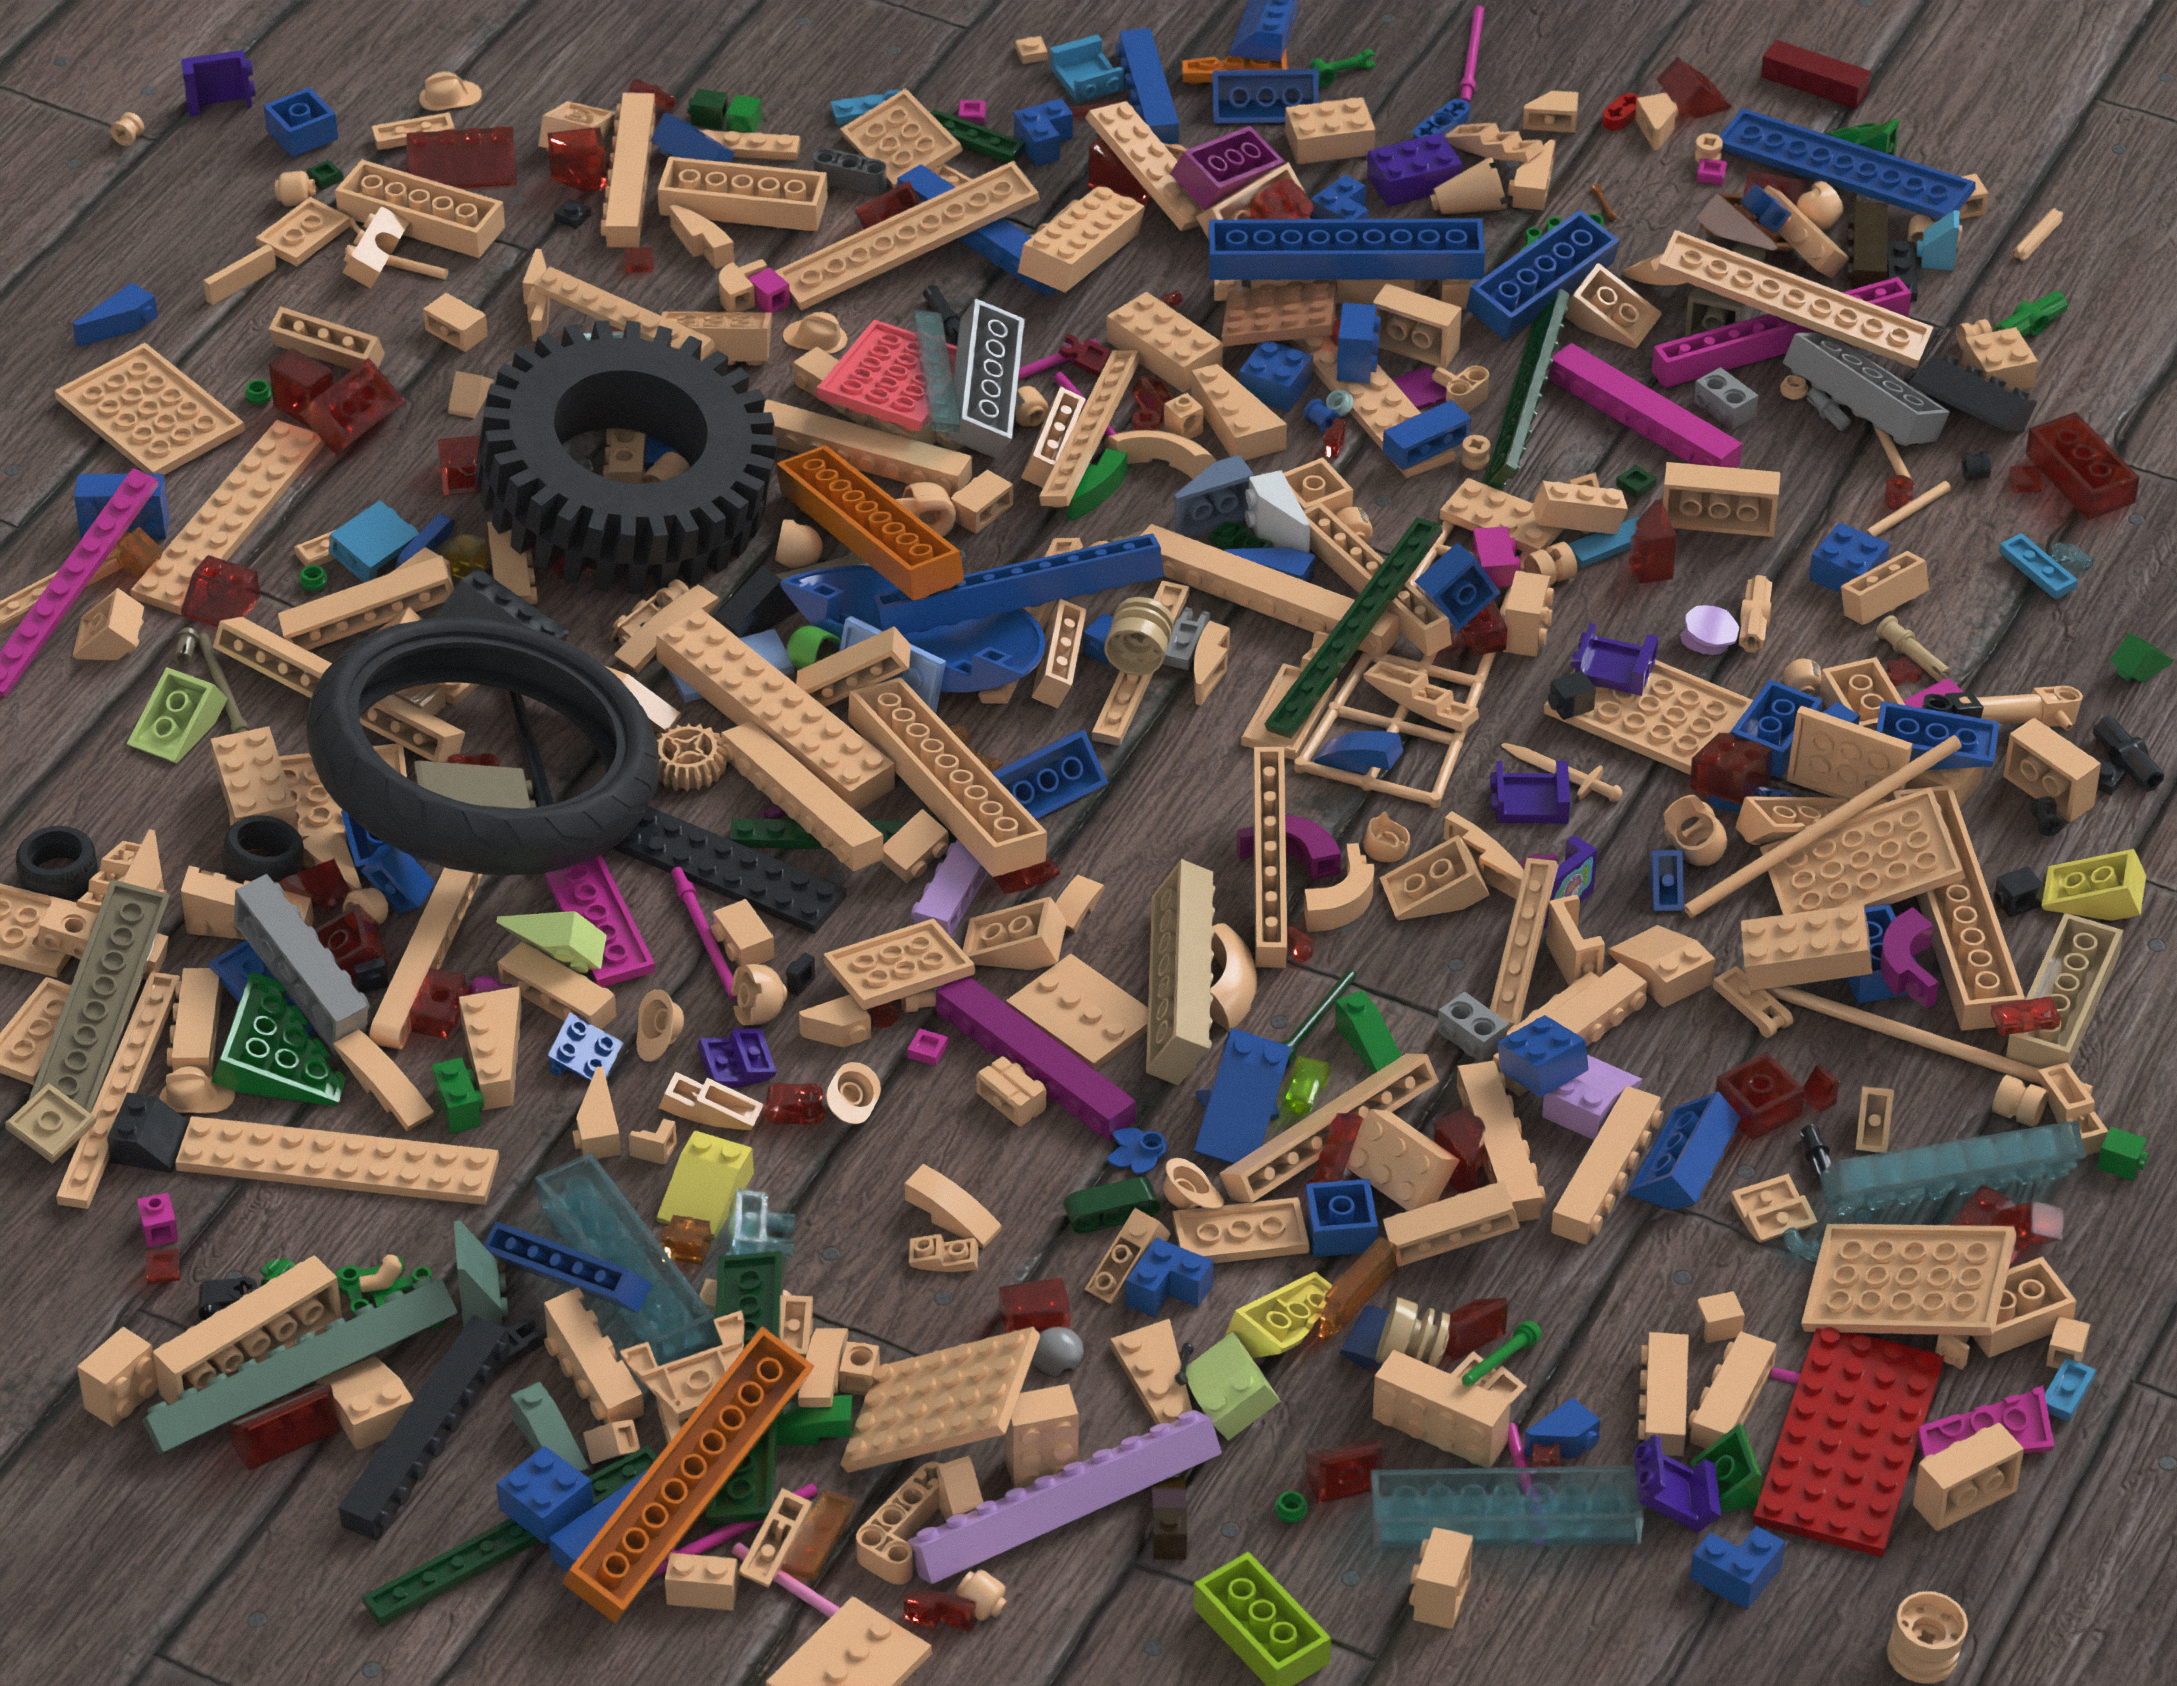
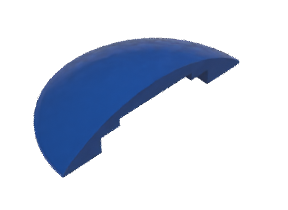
[780,565,1045,692]

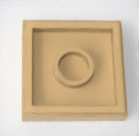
[5,1083,96,1164]

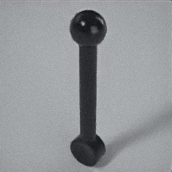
[1174,1343,1194,1386]

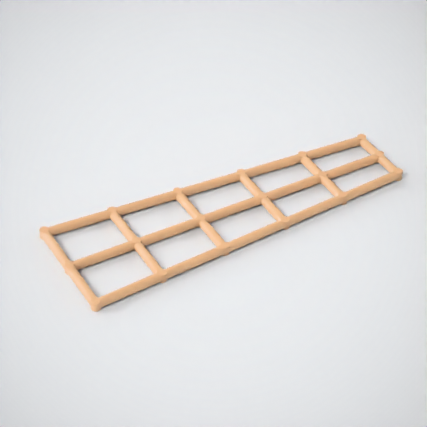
[1294,521,1528,808]

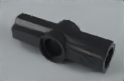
[2093,716,2165,792]

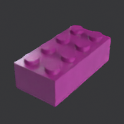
[1170,126,1285,210]

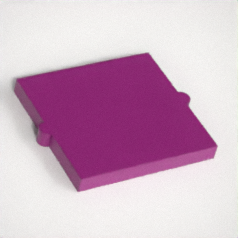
[1391,366,1446,410]

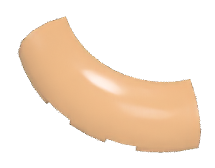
[1104,430,1217,479]
[1210,923,1257,1032]

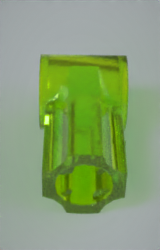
[1285,1056,1330,1116]

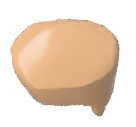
[1363,812,1410,863]

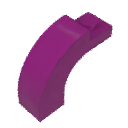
[1236,815,1341,880]
[1880,907,1938,1008]

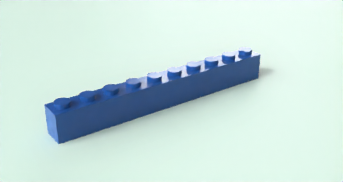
[873,533,1164,635]

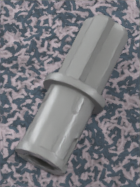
[1806,388,1851,430]

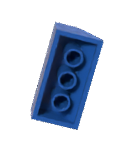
[1230,0,1299,62]
[1212,69,1319,124]
[991,729,1108,820]
[1627,1091,1741,1210]

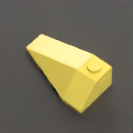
[1224,1272,1338,1358]

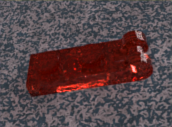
[1305,1113,1363,1190]

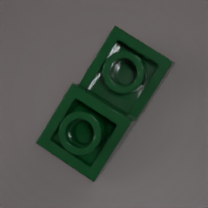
[1208,521,1274,551]

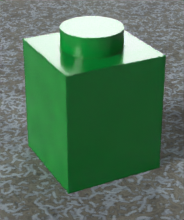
[726,94,762,133]
[2097,1127,2149,1181]

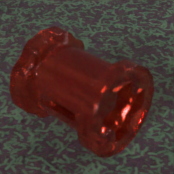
[868,1002,899,1028]

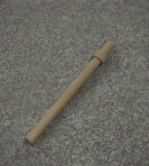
[199,633,250,734]

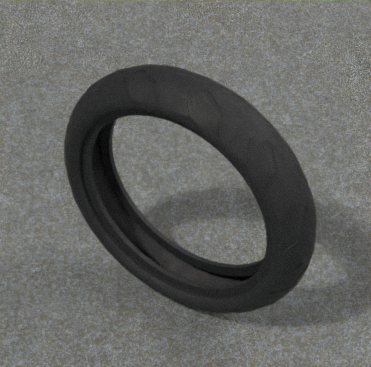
[306,617,659,876]

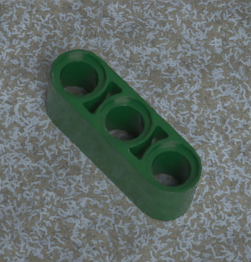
[1063,1177,1160,1234]

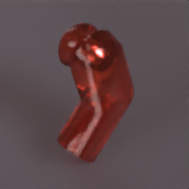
[1158,290,1183,308]
[1287,926,1314,962]

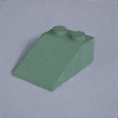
[454,1221,509,1327]

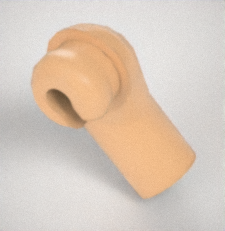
[359,1255,402,1293]

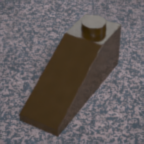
[1152,1477,1187,1559]

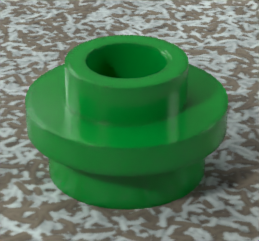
[245,380,273,405]
[299,565,328,591]
[1275,1491,1308,1523]

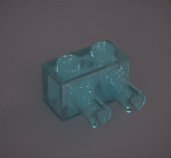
[726,1188,796,1260]

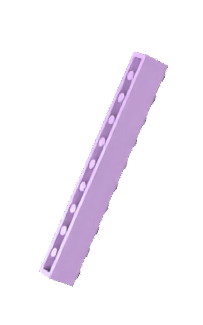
[907,1410,1222,1584]

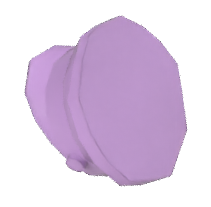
[1680,605,1740,655]

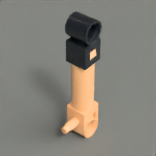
[1922,686,2083,731]

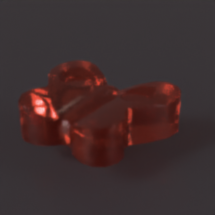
[1887,657,1922,686]

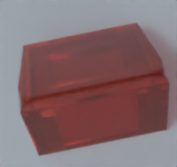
[1800,1063,1839,1112]

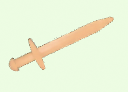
[1502,743,1623,802]

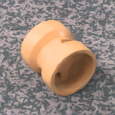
[1956,319,1992,350]

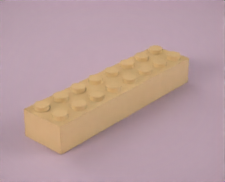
[1146,859,1215,1086]

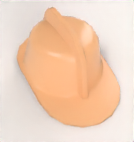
[419,72,482,111]
[783,312,848,354]
[637,989,684,1062]
[826,1062,881,1124]
[160,1066,235,1113]
[1163,1158,1224,1210]

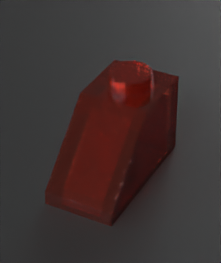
[278,858,349,909]

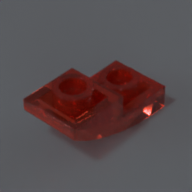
[990,853,1059,894]
[903,1591,976,1632]

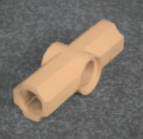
[1739,575,1772,653]

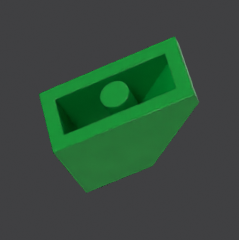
[1855,118,1899,156]
[2110,632,2174,682]

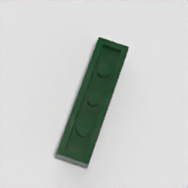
[930,109,1025,163]

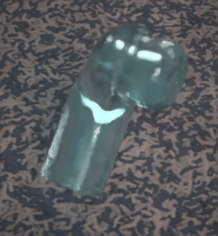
[2051,543,2094,570]
[1782,1227,1822,1262]

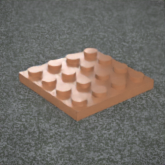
[1222,280,1338,346]

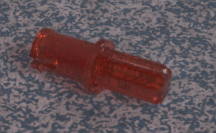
[629,78,677,110]

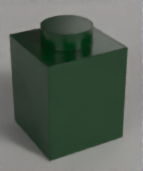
[687,88,729,130]

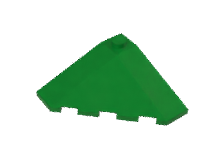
[211,971,346,1106]

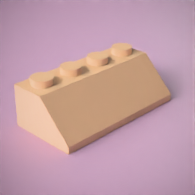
[1196,162,1310,238]

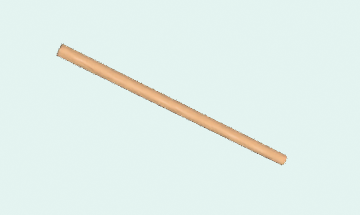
[1684,735,1962,918]
[1766,986,2093,1095]

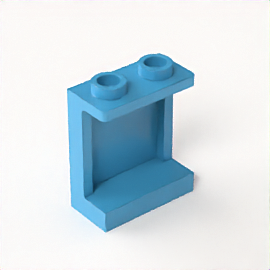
[1050,34,1124,104]
[328,501,419,583]

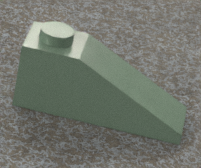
[511,1382,589,1474]

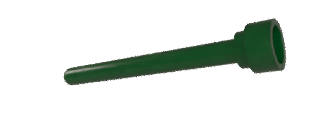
[1278,970,1357,1069]

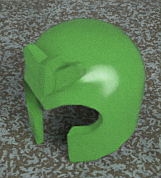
[787,626,841,670]

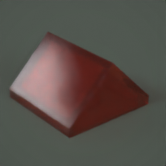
[1432,1297,1508,1361]

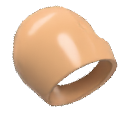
[1796,181,1843,231]
[775,520,823,569]

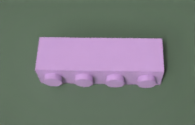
[911,839,988,937]

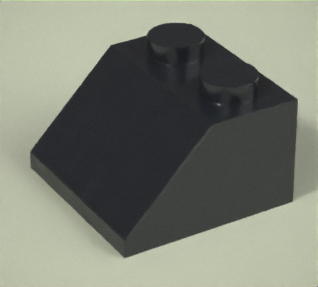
[107,1092,189,1173]

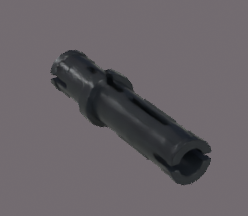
[923,285,960,345]

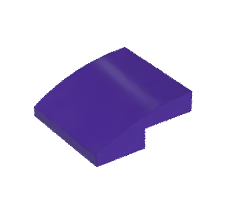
[697,1029,777,1089]

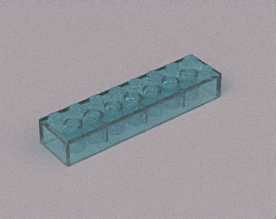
[1820,1120,2086,1215]
[535,1153,715,1366]
[1370,1466,1643,1548]

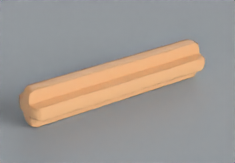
[2014,209,2063,261]

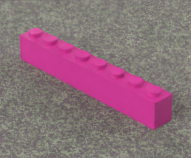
[1548,343,1742,468]

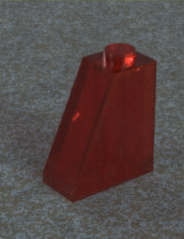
[1089,134,1153,206]

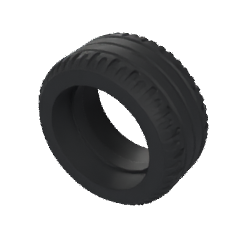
[222,816,304,887]
[16,826,98,900]

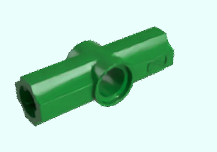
[1993,290,2068,337]

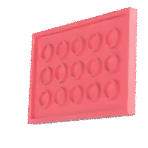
[815,320,957,432]

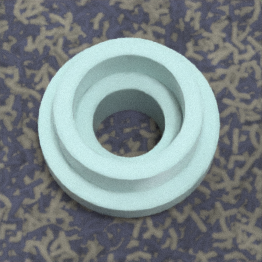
[1326,390,1353,417]

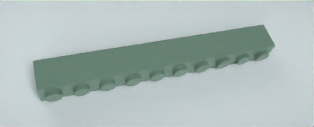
[142,1276,458,1455]

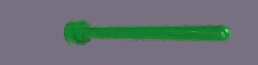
[1461,1320,1542,1387]

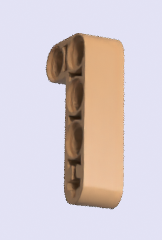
[856,1462,941,1585]

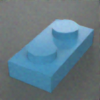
[2045,1358,2096,1422]

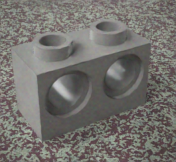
[1694,367,1758,430]
[1438,991,1509,1062]

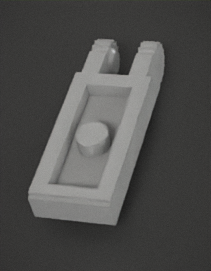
[1162,607,1210,670]

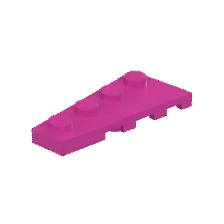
[1917,1386,2054,1460]

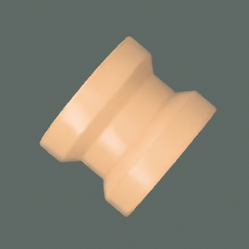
[110,112,144,146]
[1695,133,1723,164]
[1461,435,1490,470]
[656,579,689,608]

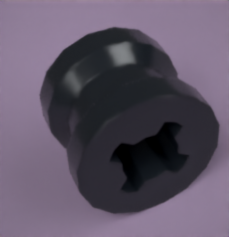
[1961,451,1991,481]

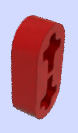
[1602,93,1641,131]

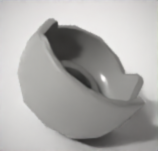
[1032,1327,1084,1376]

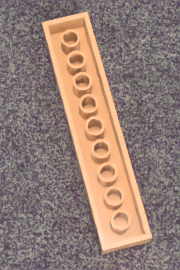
[656,608,895,812]
[848,677,1047,877]
[1892,785,2025,1031]

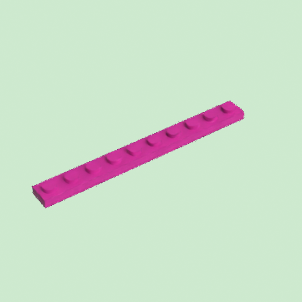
[0,468,159,699]

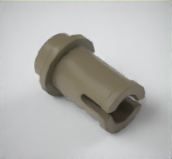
[173,627,199,665]

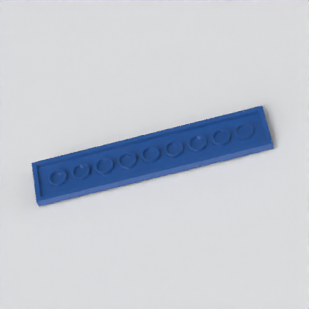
[1719,108,1976,220]

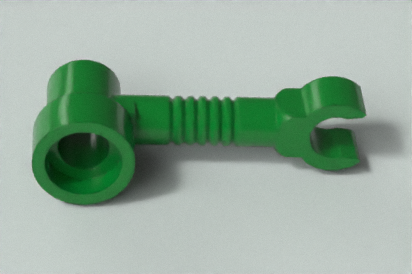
[1309,49,1376,87]

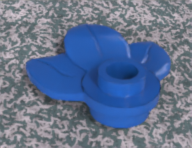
[1107,1128,1168,1175]

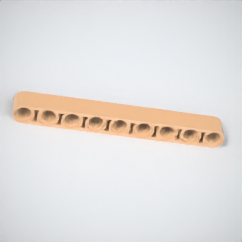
[369,867,483,1050]

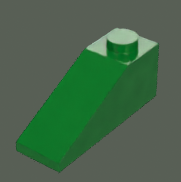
[1335,990,1402,1074]

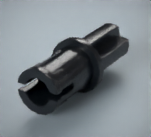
[1800,1124,1834,1181]

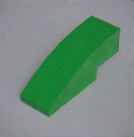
[1067,448,1128,521]
[777,1395,852,1446]

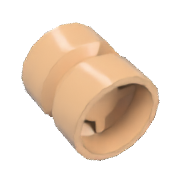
[640,452,690,484]
[1524,542,1577,585]
[1992,1075,2049,1128]

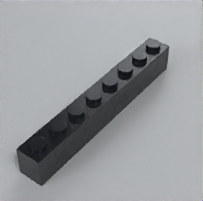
[338,1315,511,1541]

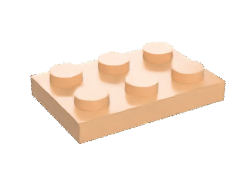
[256,197,351,266]

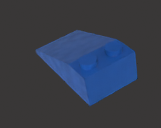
[1876,701,1999,770]
[1193,1028,1291,1165]

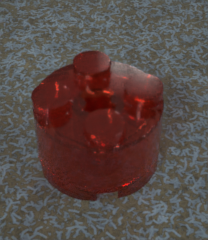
[1248,178,1313,219]

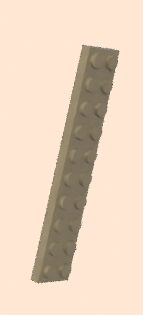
[28,879,171,1149]

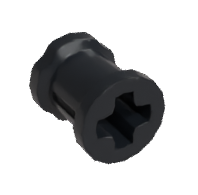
[2030,796,2065,836]

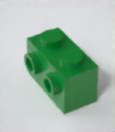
[432,1057,484,1134]

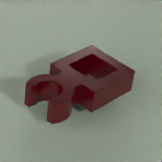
[1058,334,1111,377]

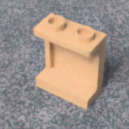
[1546,895,1605,986]

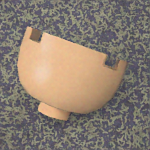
[731,964,787,1025]

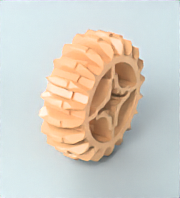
[656,723,727,792]

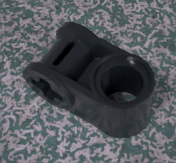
[198,1277,258,1321]

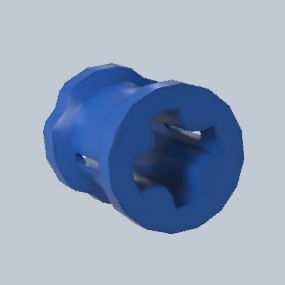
[1303,398,1340,434]

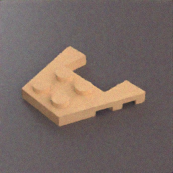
[620,1310,744,1421]

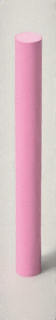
[732,1542,840,1618]

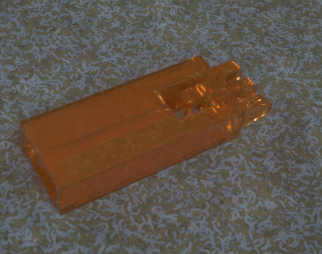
[1320,1236,1397,1340]

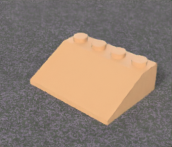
[661,312,772,365]

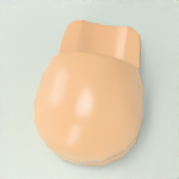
[895,482,956,537]
[1664,795,1727,866]

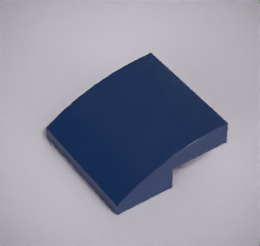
[1339,1305,1390,1370]

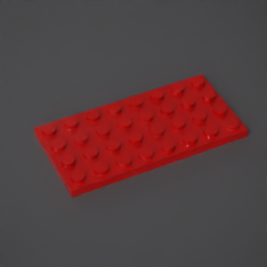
[1753,1327,1945,1557]

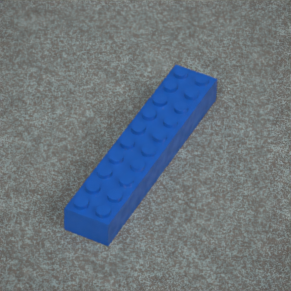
[1208,219,1485,281]

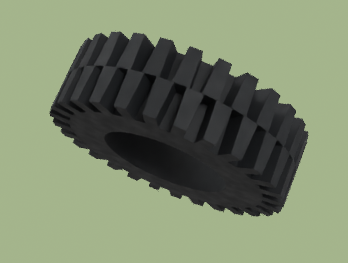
[476,320,777,594]

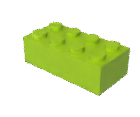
[1194,1552,1331,1686]

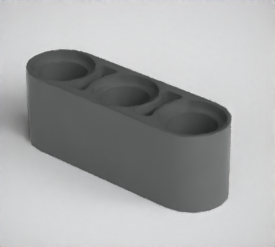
[813,148,887,195]

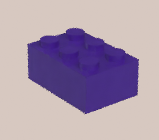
[1367,133,1463,207]

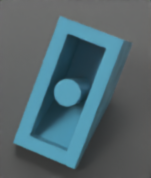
[1916,211,1959,270]

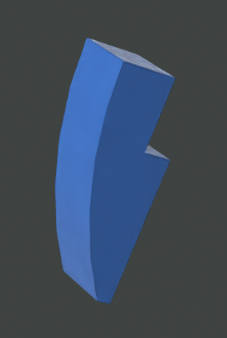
[1314,731,1403,774]

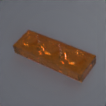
[783,1490,855,1581]

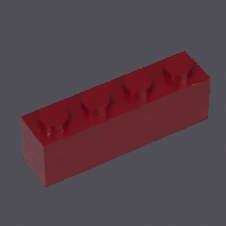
[1761,40,1871,109]

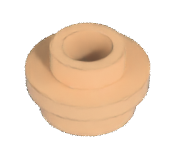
[1780,375,1808,400]

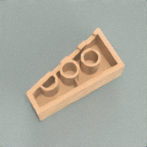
[180,865,314,939]
[459,986,522,1110]
[544,1287,644,1425]

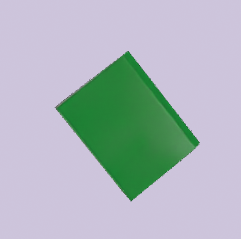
[1691,1424,1762,1512]

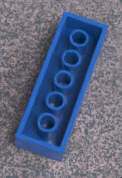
[1466,210,1620,340]

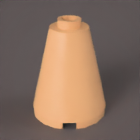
[1430,157,1507,214]

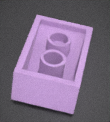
[1542,1055,1642,1140]

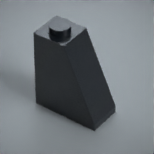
[716,565,799,638]

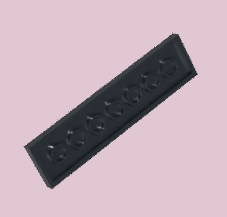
[611,806,847,934]

